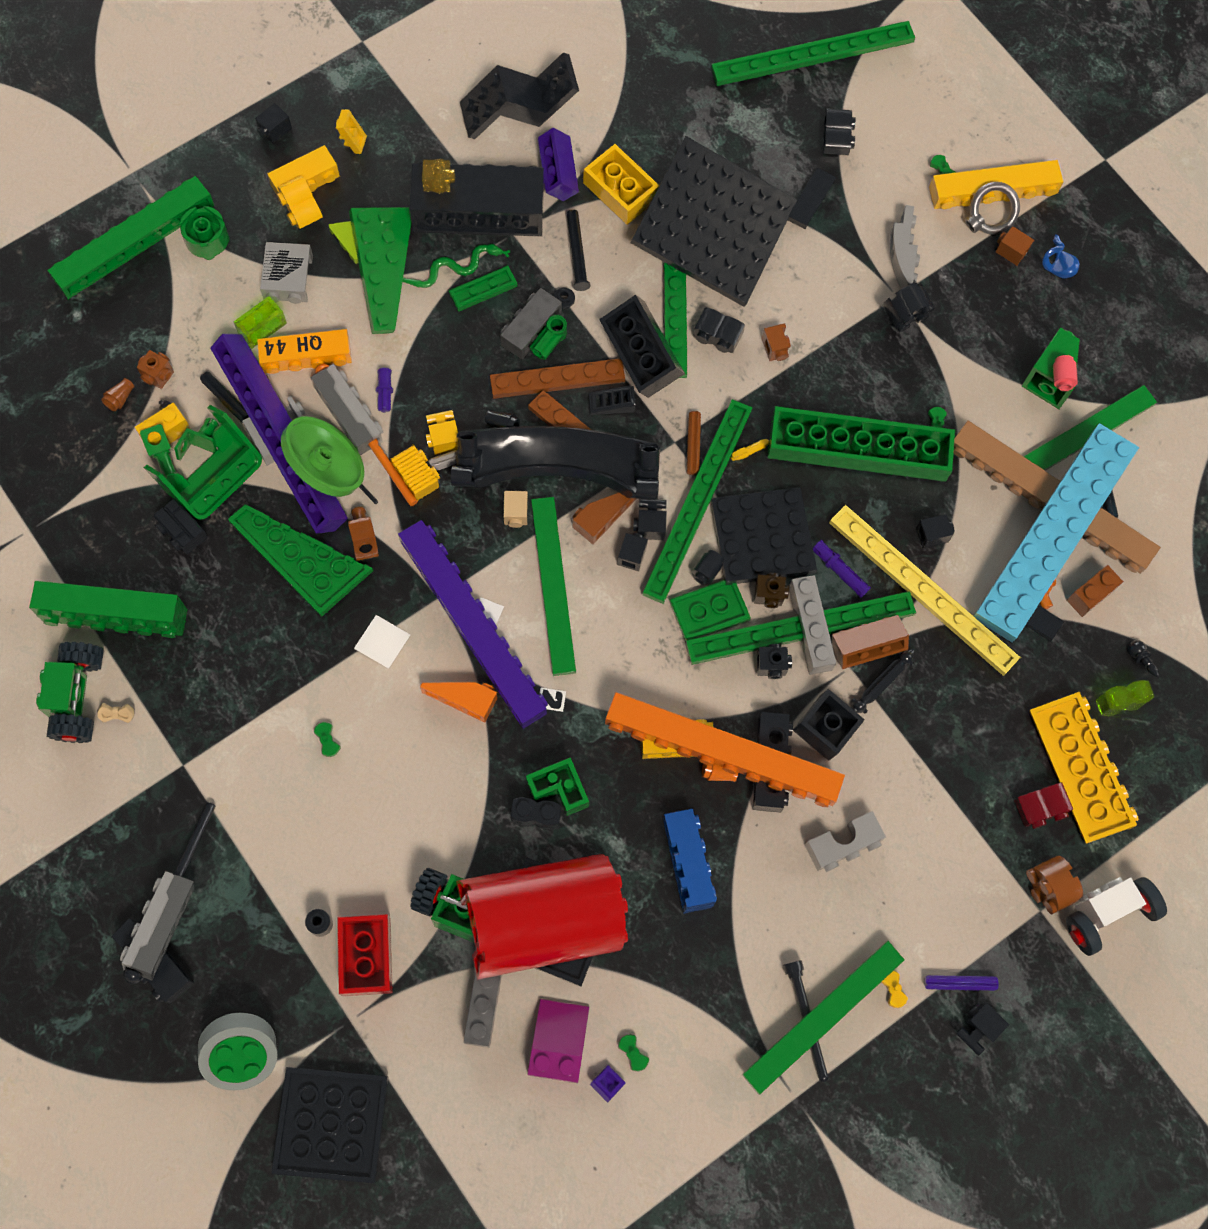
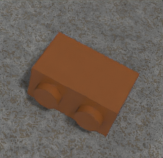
[1066,565,1124,617]

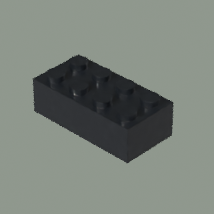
[599,295,685,398]

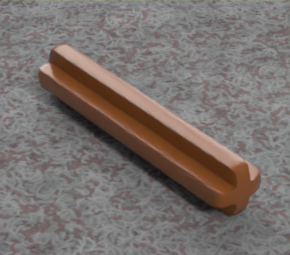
[687,411,701,475]

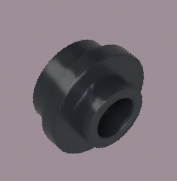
[553,288,575,309]

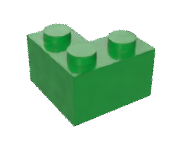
[526,757,589,816]

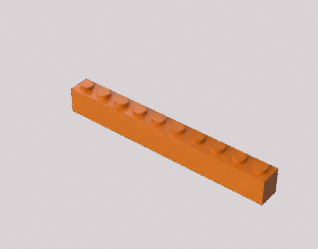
[605,692,845,808]

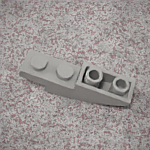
[890,205,920,289]

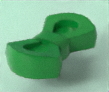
[930,155,956,174]
[928,407,947,428]
[314,722,341,757]
[618,1034,650,1072]

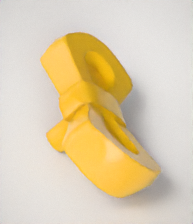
[881,971,908,1008]

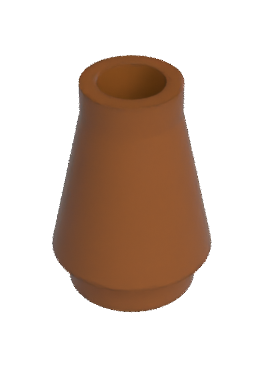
[101,378,134,411]

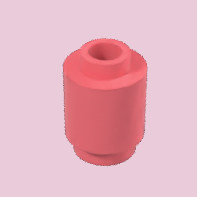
[1053,355,1078,391]

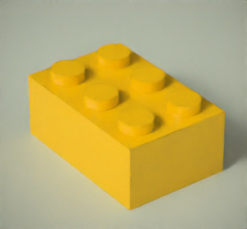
[583,144,659,225]

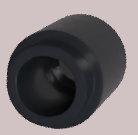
[692,550,724,585]
[305,909,333,937]

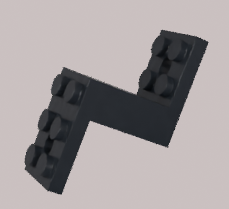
[460,52,579,139]

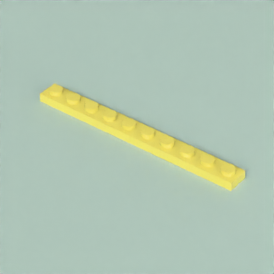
[829,505,1021,676]

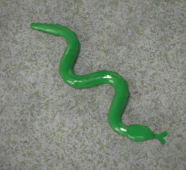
[403,244,510,288]

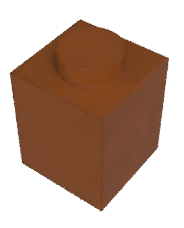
[996,226,1034,266]

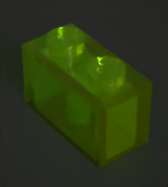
[233,296,287,349]

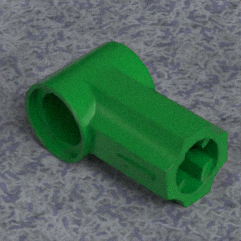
[530,315,567,360]

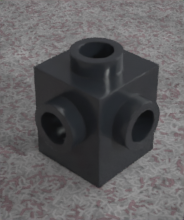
[757,644,792,679]

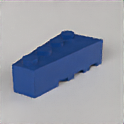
[663,809,717,914]

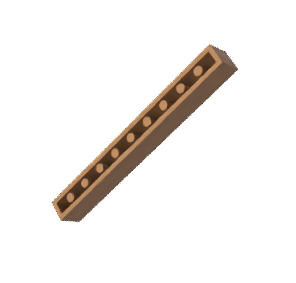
[954,420,1161,574]

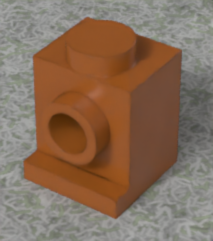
[761,323,791,361]

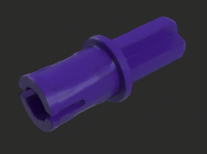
[375,368,393,413]

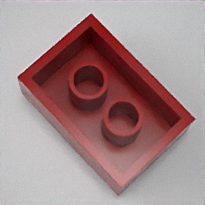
[337,914,393,996]

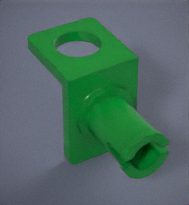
[174,418,219,461]
[140,424,177,477]

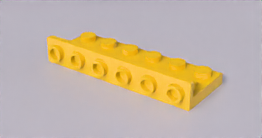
[1029,692,1138,844]

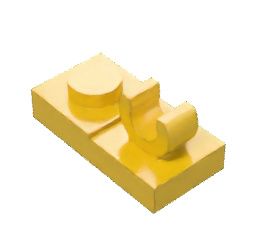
[336,110,367,154]

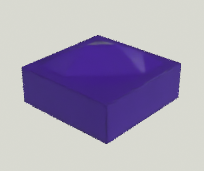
[590,1065,626,1103]

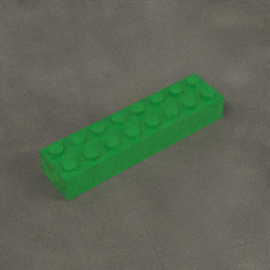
[768,406,955,482]

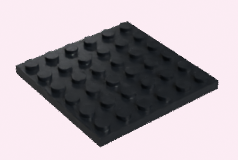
[630,136,797,307]

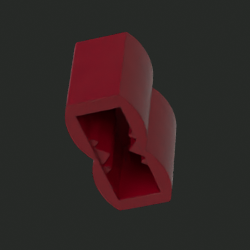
[1014,782,1073,829]

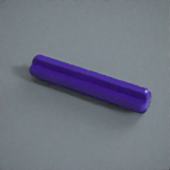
[924,975,999,991]

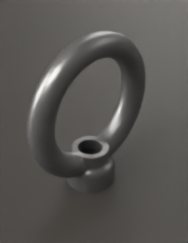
[965,182,1020,235]

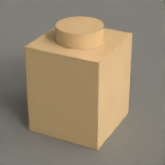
[504,491,528,528]

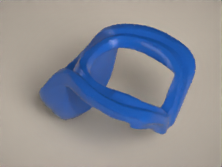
[1043,235,1080,279]

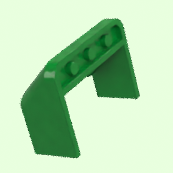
[143,405,262,519]

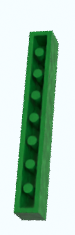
[48,176,214,299]

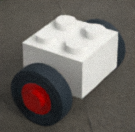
[1066,877,1167,956]

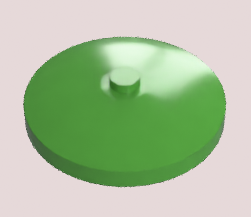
[281,416,365,497]

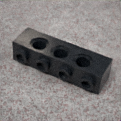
[752,712,793,813]

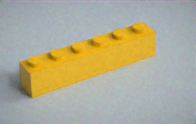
[929,160,1064,209]

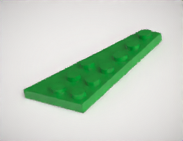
[349,207,411,334]
[228,504,373,617]

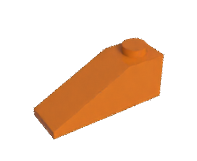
[420,682,498,723]

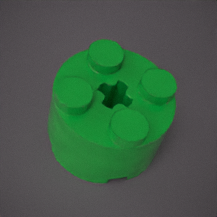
[180,206,230,260]

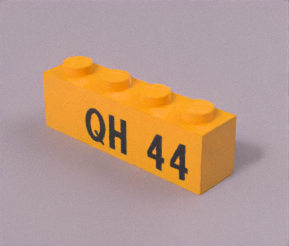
[257,329,352,374]

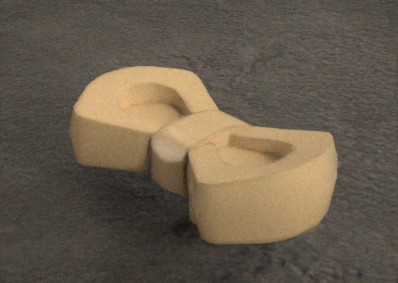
[97,703,135,723]

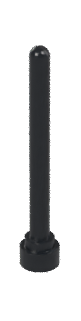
[783,960,828,1082]

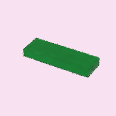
[449,266,518,312]

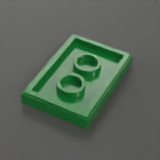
[669,580,751,643]

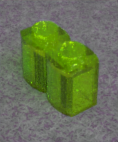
[1096,680,1154,716]

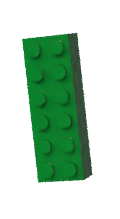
[29,581,188,638]

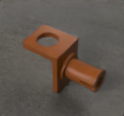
[348,507,379,560]

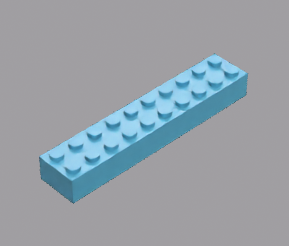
[974,423,1139,642]

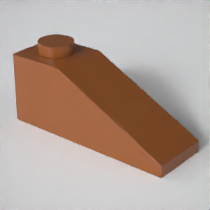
[572,493,636,545]

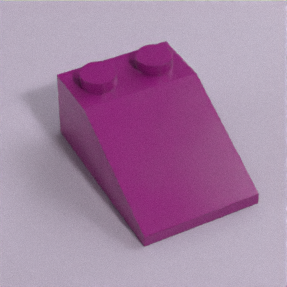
[528,999,590,1084]

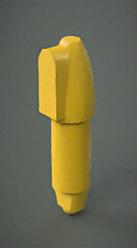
[731,439,769,461]

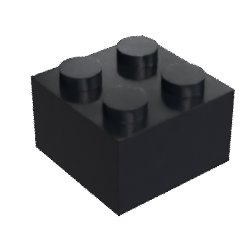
[793,689,865,761]

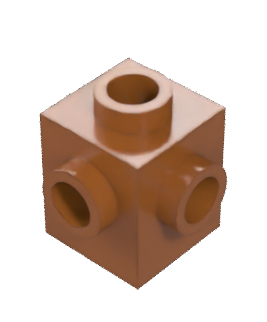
[137,350,174,389]

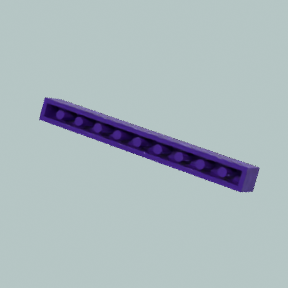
[210,334,348,534]
[398,520,548,729]

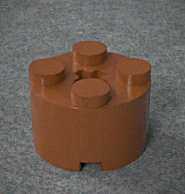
[1026,856,1083,915]

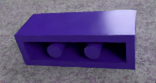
[538,128,579,201]

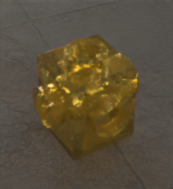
[422,159,455,193]

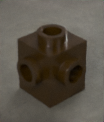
[754,573,789,608]

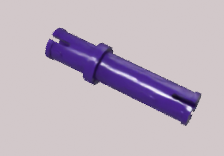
[813,540,871,598]

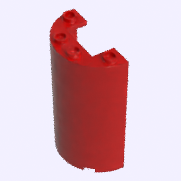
[457,854,628,980]

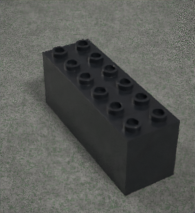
[409,162,544,237]

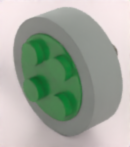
[198,1013,277,1091]

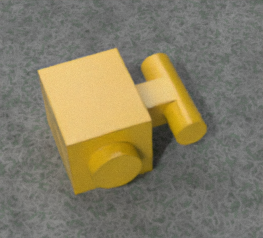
[426,410,458,455]

